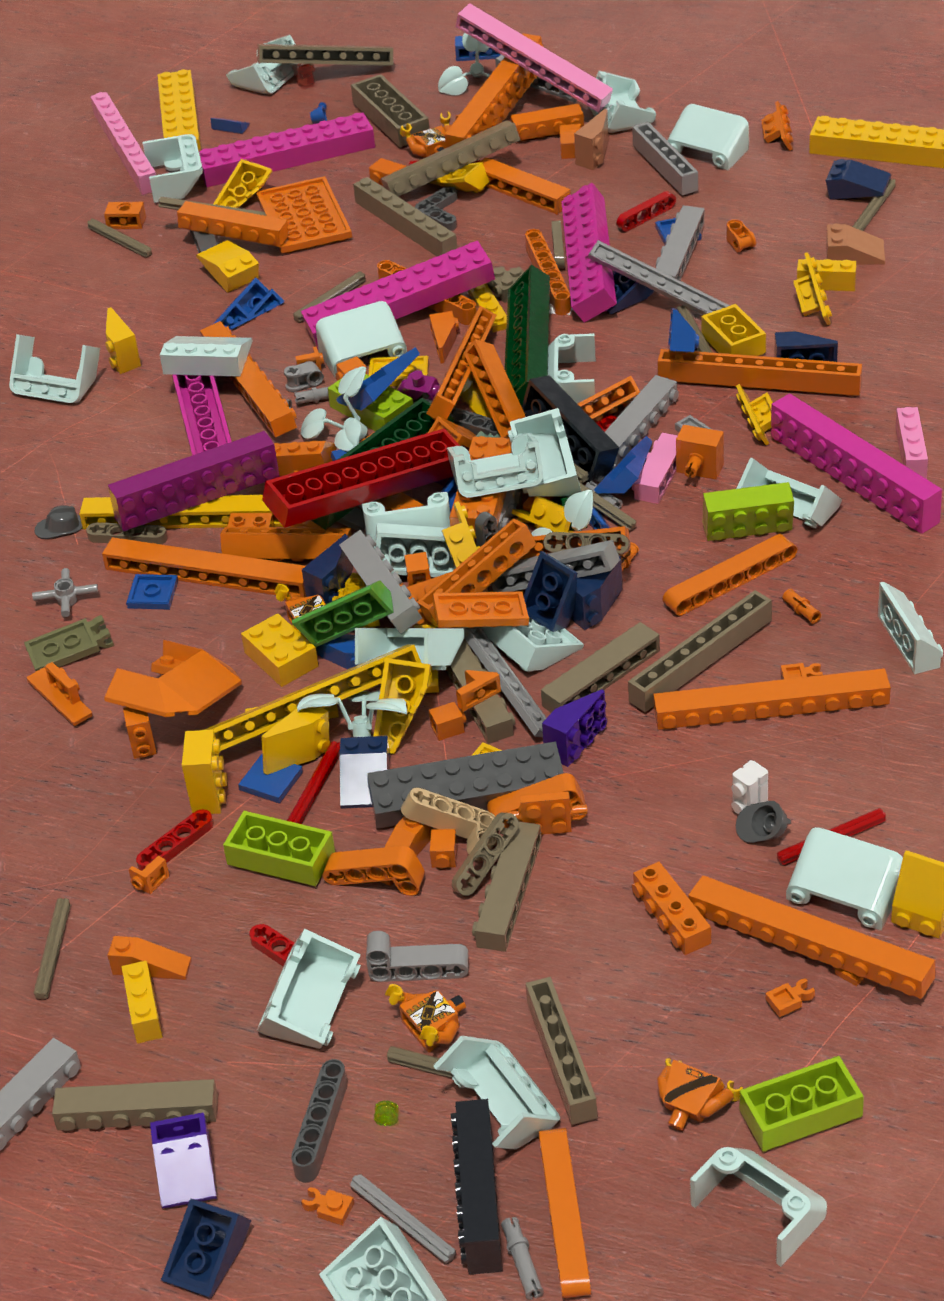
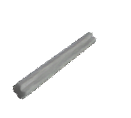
[350,1174,456,1263]

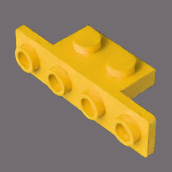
[793,252,832,325]
[736,384,773,445]
[512,496,574,532]
[442,501,480,568]

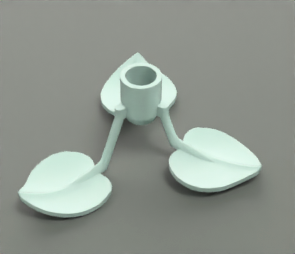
[438,33,491,96]
[301,366,368,452]
[531,490,593,536]
[297,690,407,737]

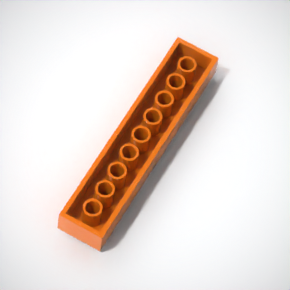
[445,33,544,148]

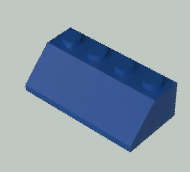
[668,308,699,352]

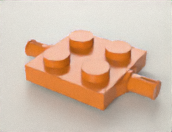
[505,791,588,835]

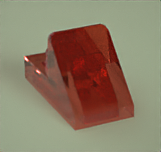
[292,64,315,87]

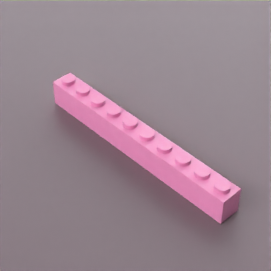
[455,3,613,113]
[90,92,156,195]

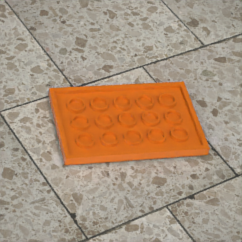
[256,176,352,254]

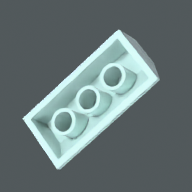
[374,523,455,577]
[878,582,943,674]

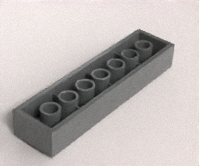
[367,741,564,829]

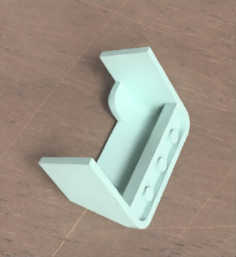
[143,134,203,203]
[9,334,100,403]
[547,334,596,404]
[736,457,842,529]
[355,628,464,670]
[433,1036,560,1149]
[690,1147,827,1266]

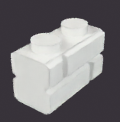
[731,760,768,814]

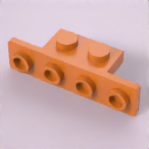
[761,101,794,151]
[27,662,93,726]

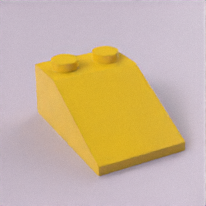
[196,240,259,293]
[105,307,141,374]
[261,707,330,774]
[891,850,944,939]

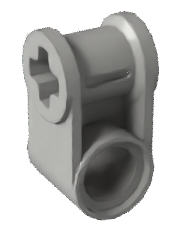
[284,361,324,392]

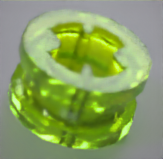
[374,1101,399,1126]

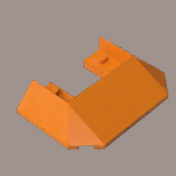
[104,640,242,717]

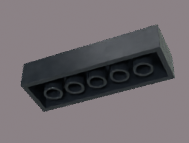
[522,375,619,483]
[451,1099,503,1275]

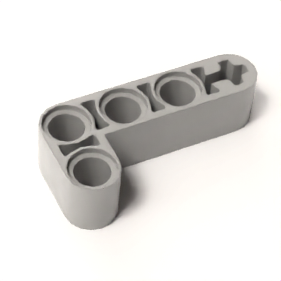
[366,931,468,982]

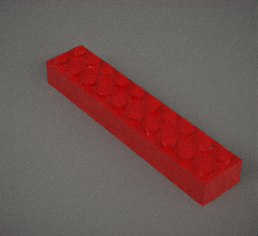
[262,428,460,528]

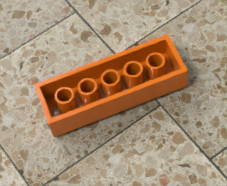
[449,436,512,539]

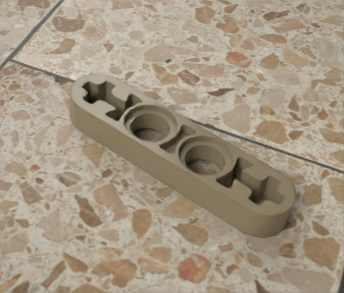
[551,220,565,269]
[86,523,167,544]
[544,532,630,555]
[452,812,519,895]

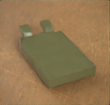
[24,615,114,671]

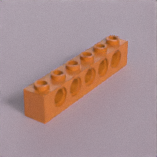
[417,518,536,627]

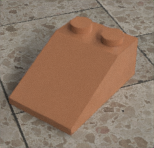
[574,109,609,170]
[826,223,885,265]

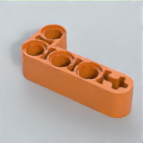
[487,773,586,828]
[322,846,425,896]

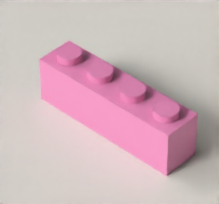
[896,407,928,479]
[632,433,677,504]

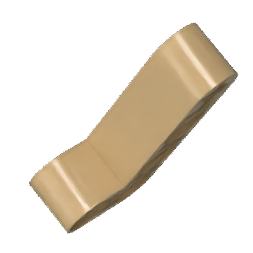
[401,788,497,861]

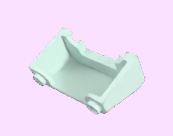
[226,35,304,94]
[589,71,656,133]
[667,104,749,170]
[316,301,407,377]
[508,408,582,497]
[447,433,543,498]
[362,492,451,548]
[786,827,903,930]
[257,929,361,1049]

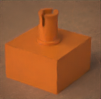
[676,424,724,480]

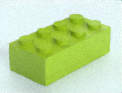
[328,374,413,431]
[703,482,794,541]
[223,811,335,886]
[739,1056,864,1152]

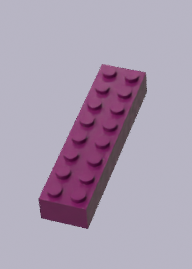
[108,431,279,531]

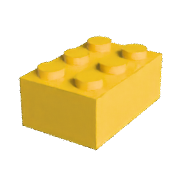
[701,304,766,356]
[241,613,319,687]
[182,730,227,814]

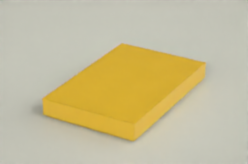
[368,356,429,386]

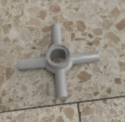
[32,568,99,617]

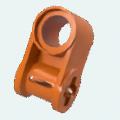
[726,219,756,253]

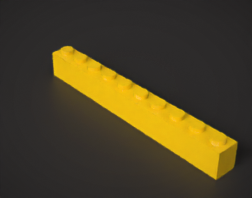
[79,495,283,530]
[204,644,421,751]

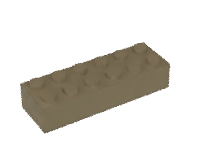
[351,74,430,147]

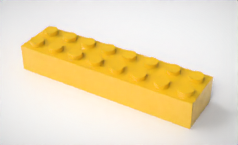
[157,70,201,151]
[809,116,944,168]

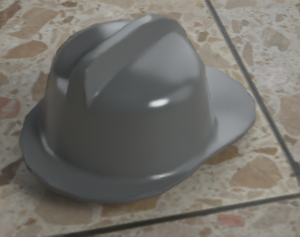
[34,505,83,539]
[736,801,791,842]

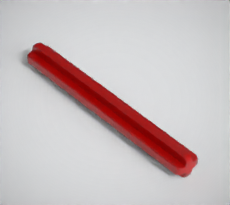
[287,741,340,824]
[777,808,886,865]

